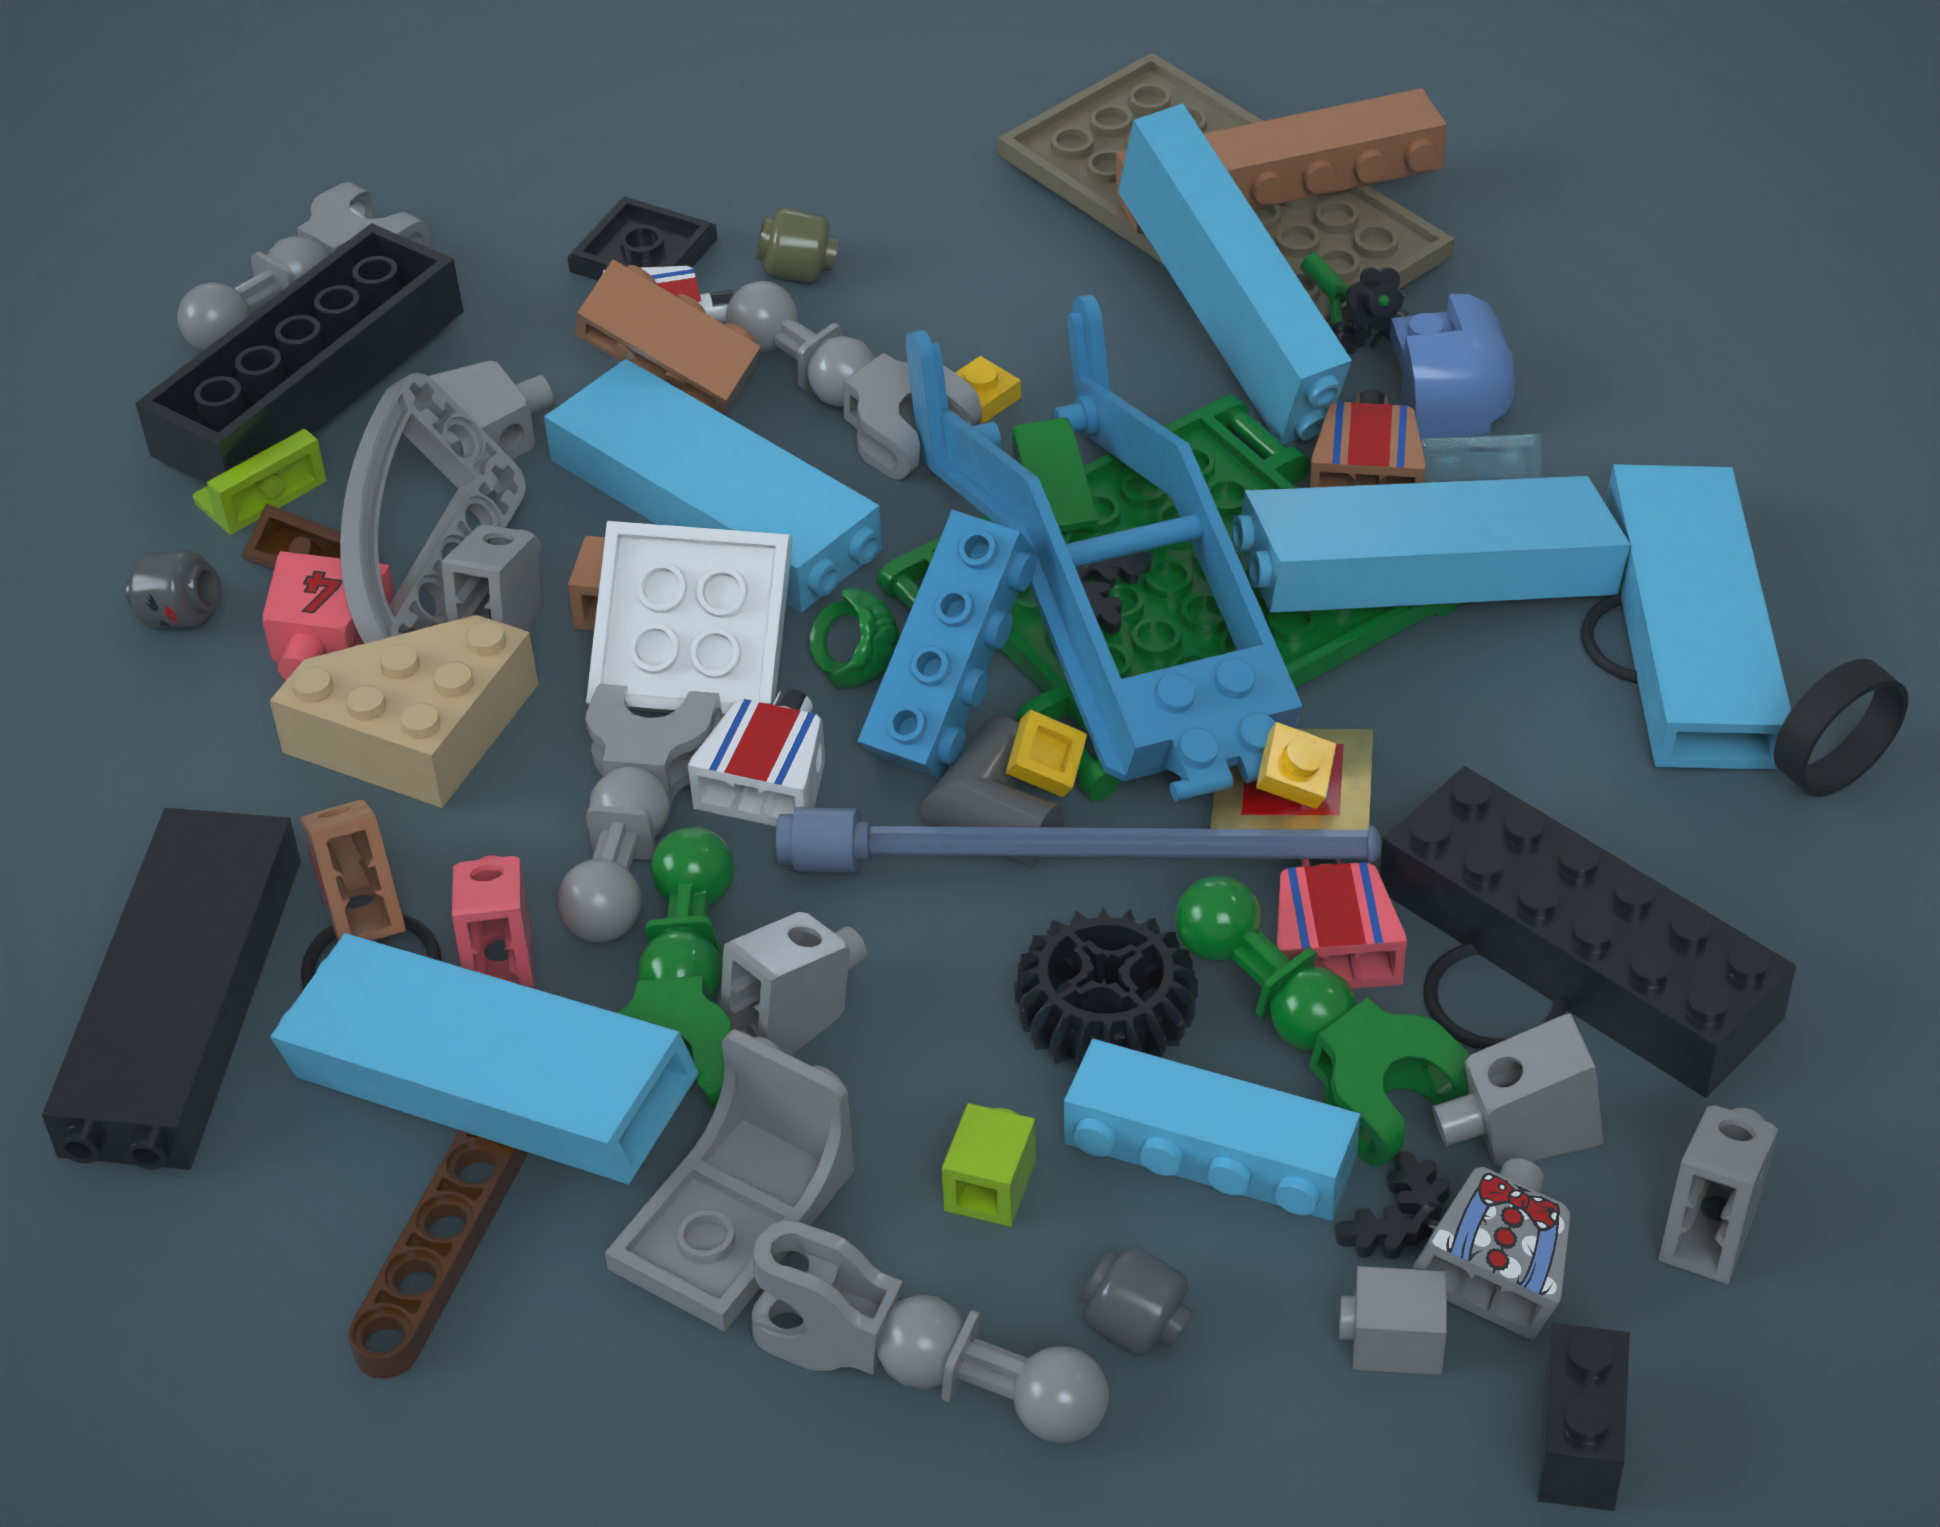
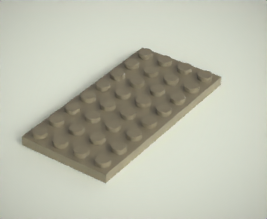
[997,52,1454,325]

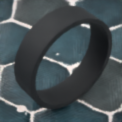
[1773,659,1909,797]

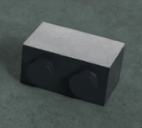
[1537,1323,1630,1511]

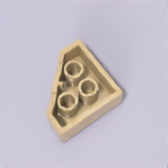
[269,615,538,808]

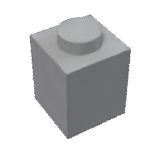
[1339,1266,1447,1375]

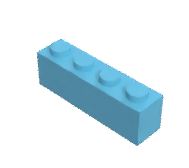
[1064,1038,1361,1221]

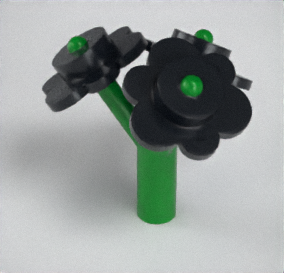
[1300,253,1409,355]

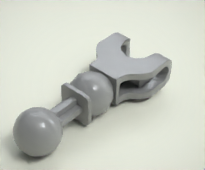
[177,182,431,352]
[726,281,981,480]
[557,684,722,943]
[751,1220,1109,1444]

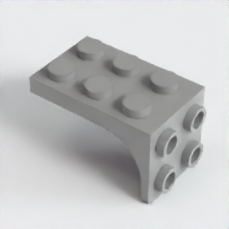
[605,1029,855,1332]

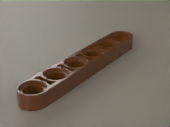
[349,1130,529,1379]

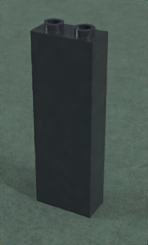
[42,808,301,1170]

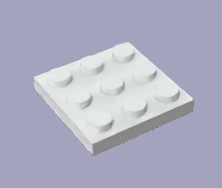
[586,521,793,718]

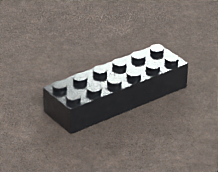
[135,223,464,484]
[1380,765,1797,1098]

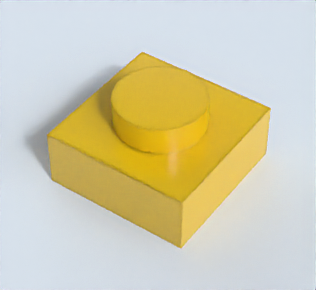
[955,356,1021,424]
[1006,709,1087,798]
[1256,722,1336,809]

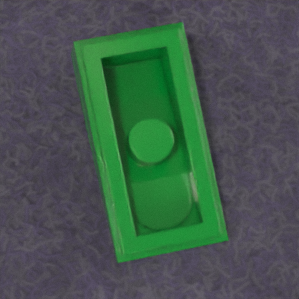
[1012,417,1098,532]

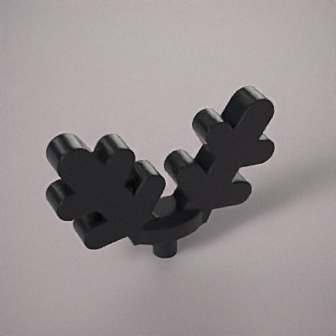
[1077,552,1152,634]
[1335,1151,1450,1259]

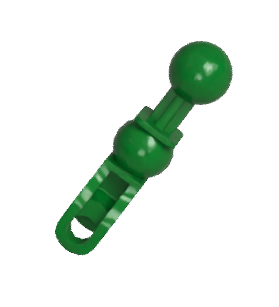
[616,827,735,1108]
[1175,875,1470,1166]

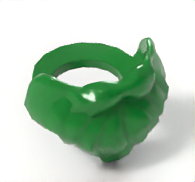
[809,587,900,689]

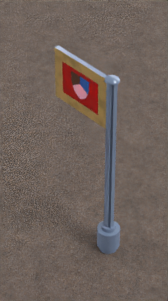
[776,729,1382,873]

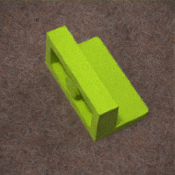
[192,428,327,535]

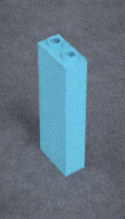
[1118,103,1352,445]
[544,359,882,613]
[1604,464,1791,770]
[1231,476,1631,613]
[270,933,699,1185]

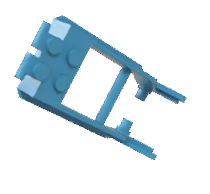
[905,294,1303,802]

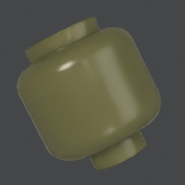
[756,207,839,285]

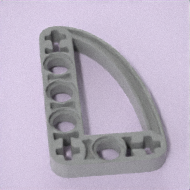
[340,373,526,644]

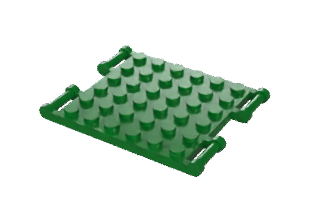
[876,394,1459,801]

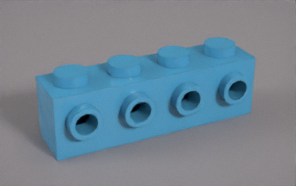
[857,510,1036,780]

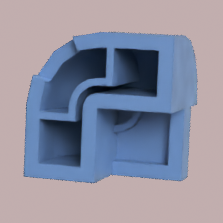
[1390,293,1516,444]

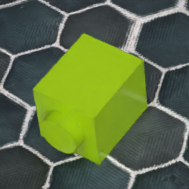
[942,1103,1036,1227]

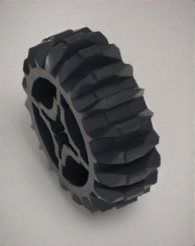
[1014,907,1198,1068]

